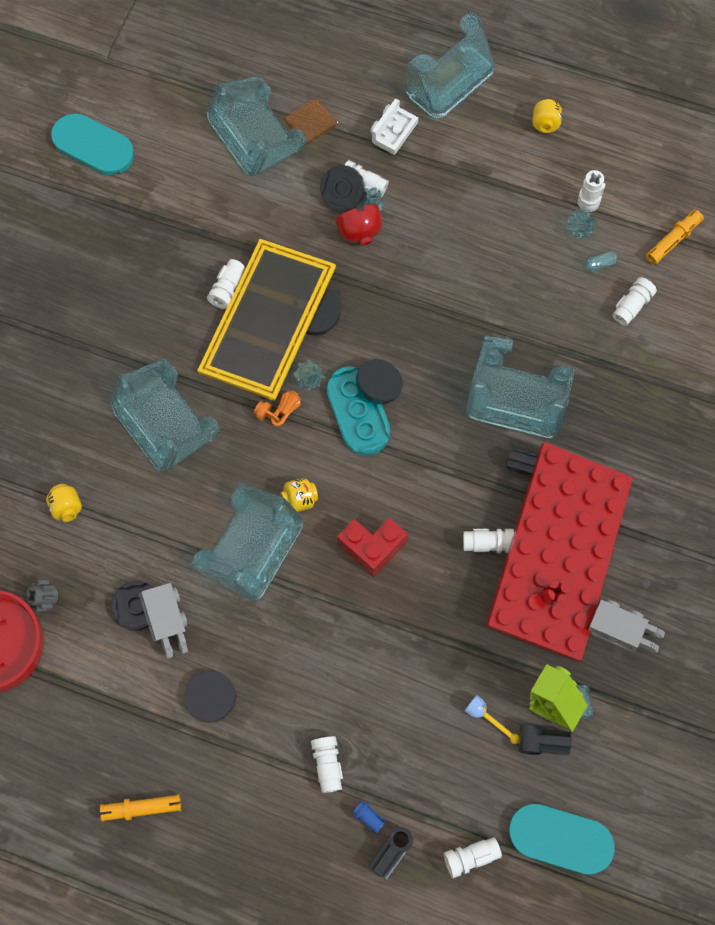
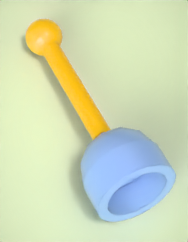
[464,695,519,744]

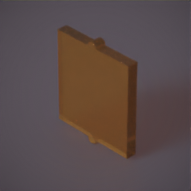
[285,98,338,145]

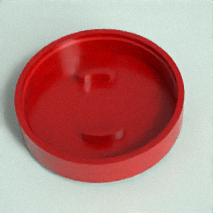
[0,590,44,693]

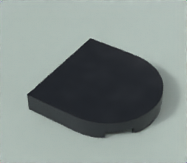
[293,289,340,336]

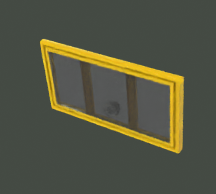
[197,239,336,401]

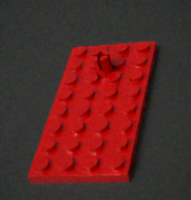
[485,442,633,662]

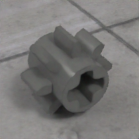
[26,580,58,612]

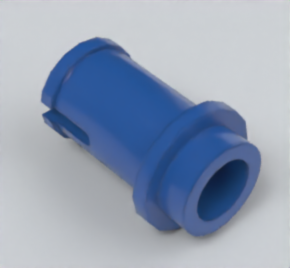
[352,801,387,834]

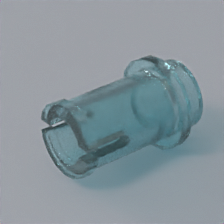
[365,187,383,211]
[586,250,617,273]
[483,334,513,354]
[576,685,595,719]

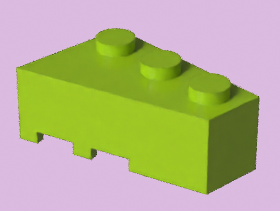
[529,664,588,732]

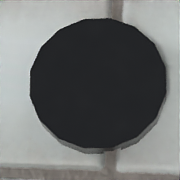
[320,165,366,211]
[356,359,403,405]
[111,581,154,631]
[184,671,236,723]

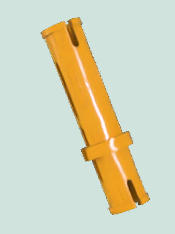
[646,209,704,265]
[100,794,181,822]

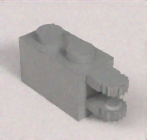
[139,583,188,659]
[588,600,665,653]

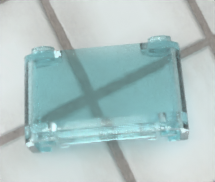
[407,10,495,118]
[207,76,308,176]
[466,346,576,438]
[111,358,221,472]
[190,482,303,601]

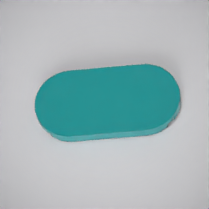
[51,114,134,175]
[327,366,390,456]
[509,804,615,875]

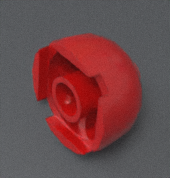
[335,204,382,246]

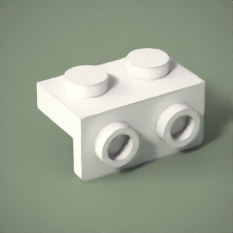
[371,99,418,155]

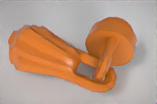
[253,391,301,426]

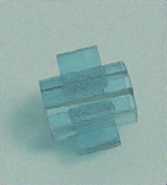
[567,210,596,238]
[293,359,325,391]

